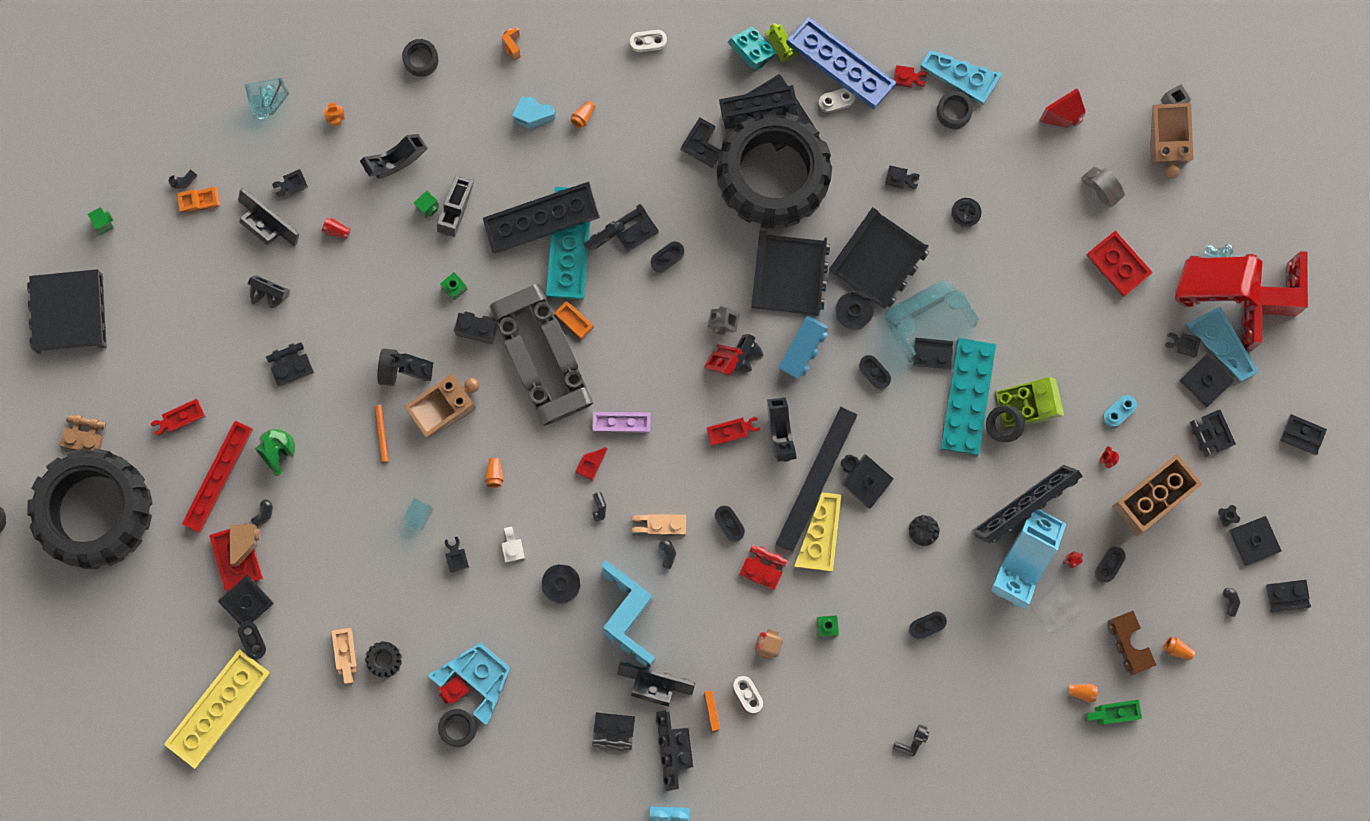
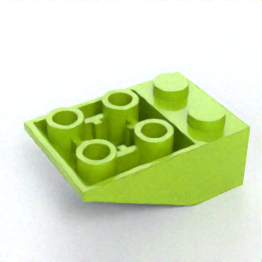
[995,377,1064,428]

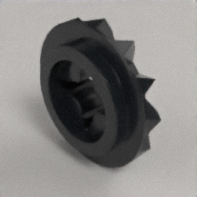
[951,198,982,227]
[909,515,940,546]

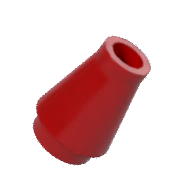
[321,217,351,239]

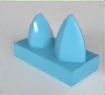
[649,806,690,821]

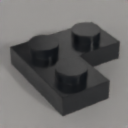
[680,117,720,168]

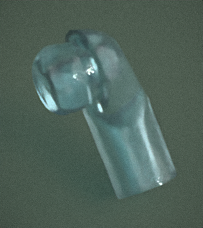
[1204,244,1233,257]

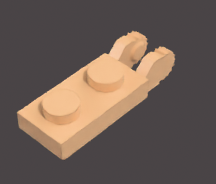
[632,515,686,535]

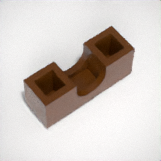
[1107,611,1157,675]

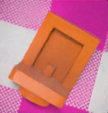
[501,27,521,60]

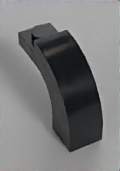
[360,134,428,179]
[767,397,797,462]

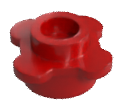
[1100,446,1119,469]
[1063,551,1083,568]

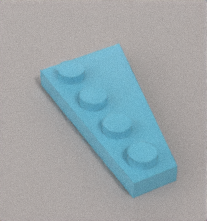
[920,50,1003,105]
[1186,306,1258,382]

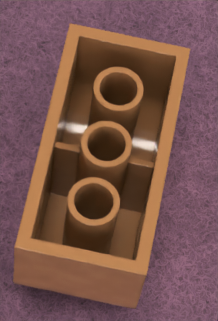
[1112,454,1202,536]

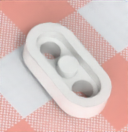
[630,30,667,52]
[818,88,855,113]
[733,676,763,713]

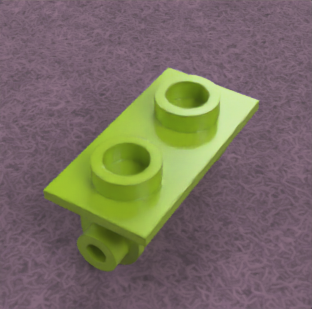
[765,23,798,63]

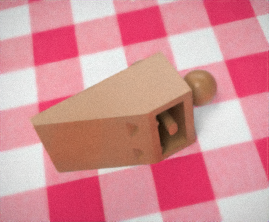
[1150,103,1194,179]
[404,373,480,438]

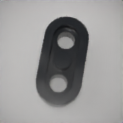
[651,241,684,273]
[859,355,891,390]
[715,505,745,542]
[1095,546,1126,583]
[909,611,947,639]
[238,621,266,659]

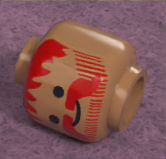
[755,629,783,660]

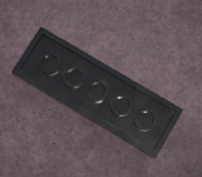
[483,181,600,254]
[972,465,1083,544]

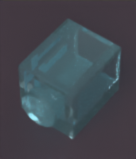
[403,498,433,530]

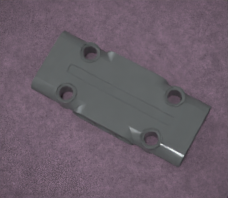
[489,284,594,426]

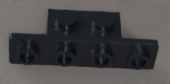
[238,188,299,246]
[617,662,695,707]
[656,710,694,791]

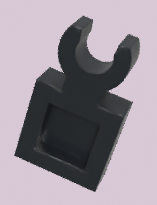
[885,165,920,189]
[272,169,308,197]
[1165,332,1201,358]
[445,537,470,573]

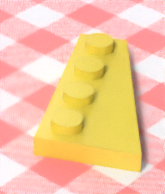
[794,492,841,572]

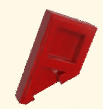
[575,447,608,481]

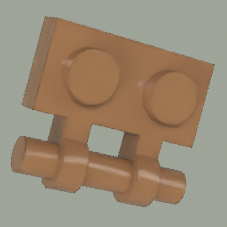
[59,414,106,451]

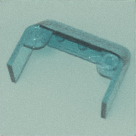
[885,280,979,362]

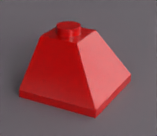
[1039,88,1086,128]

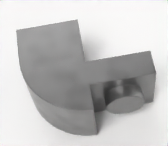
[1081,166,1125,207]

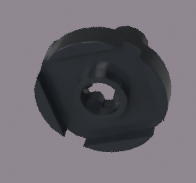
[835,291,874,329]
[542,564,581,604]

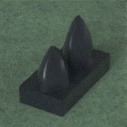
[248,275,290,308]
[734,334,764,373]

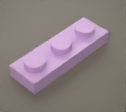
[593,412,651,433]

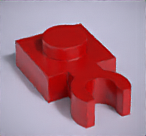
[894,65,927,88]

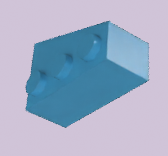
[778,316,829,379]

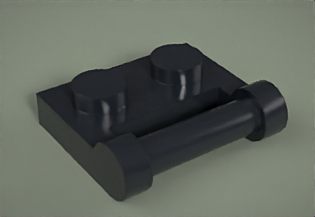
[612,204,659,253]

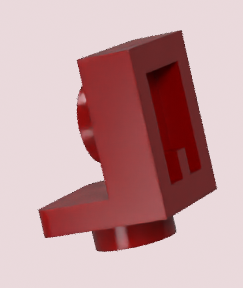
[438,675,470,705]

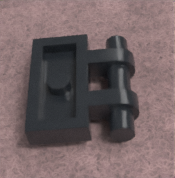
[266,342,314,387]
[1189,410,1236,457]
[592,712,635,751]

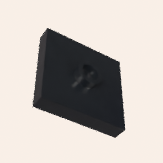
[1179,354,1235,407]
[841,454,894,509]
[1229,516,1282,566]
[218,574,274,629]

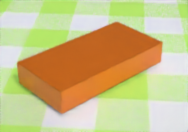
[554,300,594,340]
[704,690,720,732]

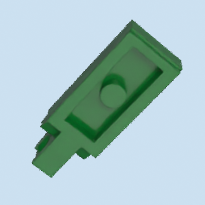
[1085,699,1142,725]

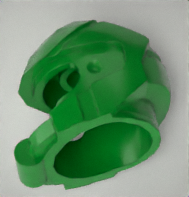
[255,429,295,476]

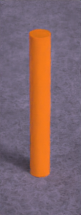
[374,405,389,463]

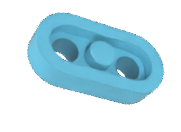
[1103,395,1137,428]

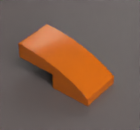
[177,186,220,212]

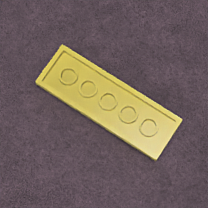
[164,649,271,769]

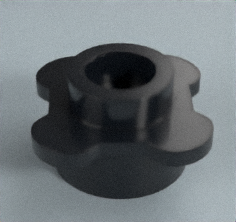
[1218,505,1240,527]

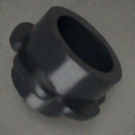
[841,454,859,473]

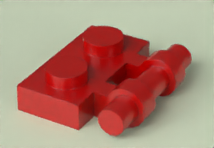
[739,545,788,591]

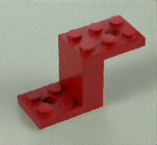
[1241,251,1308,351]

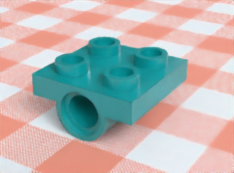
[728,26,777,71]

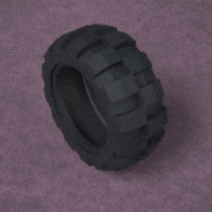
[716,111,832,229]
[27,448,153,569]

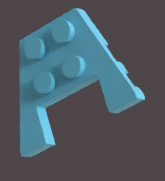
[428,642,511,726]

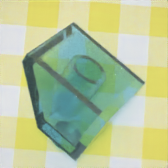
[245,78,289,119]

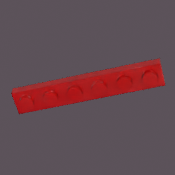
[182,420,253,533]

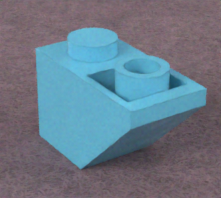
[512,96,556,129]

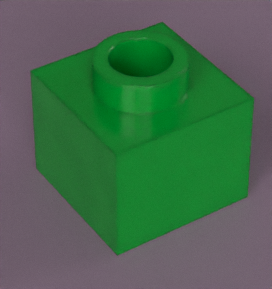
[413,190,439,218]
[87,207,114,235]
[440,272,468,301]
[817,615,839,638]

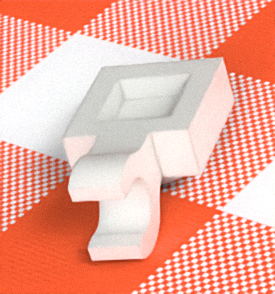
[502,527,525,563]

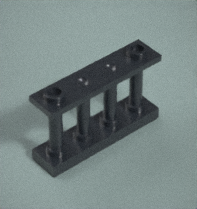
[719,85,798,130]

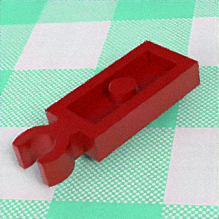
[150,398,206,436]
[706,417,760,447]

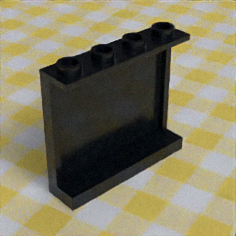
[829,207,929,309]
[751,230,830,315]
[27,269,107,354]

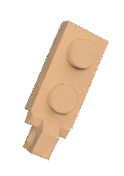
[332,628,357,684]

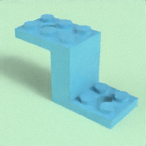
[991,509,1066,610]
[601,560,655,667]

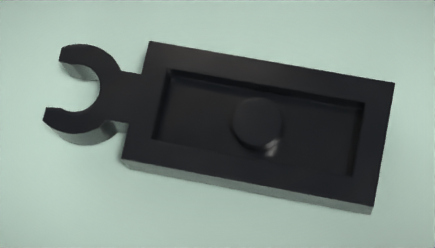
[389,353,434,381]

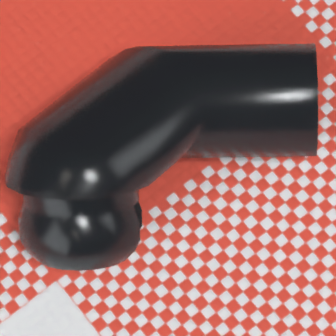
[168,169,197,189]
[592,492,606,522]
[251,499,273,526]
[659,540,676,569]
[1223,588,1240,617]

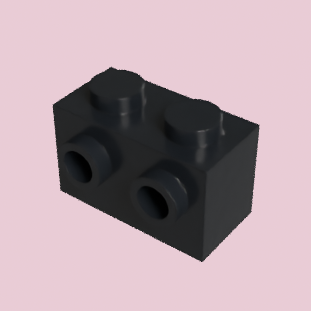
[454,311,497,345]

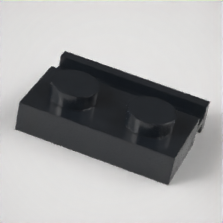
[584,221,626,250]
[913,337,953,370]
[1280,414,1327,455]
[1266,579,1311,613]

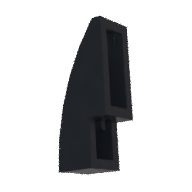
[437,175,474,237]

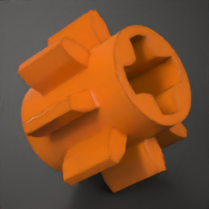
[324,102,345,127]

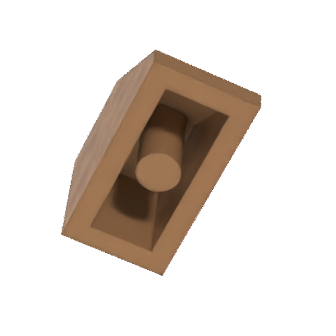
[230,524,260,566]

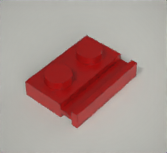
[704,344,743,376]

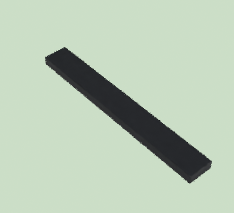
[776,406,858,552]

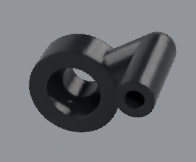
[893,724,929,756]

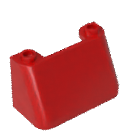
[1175,254,1263,308]

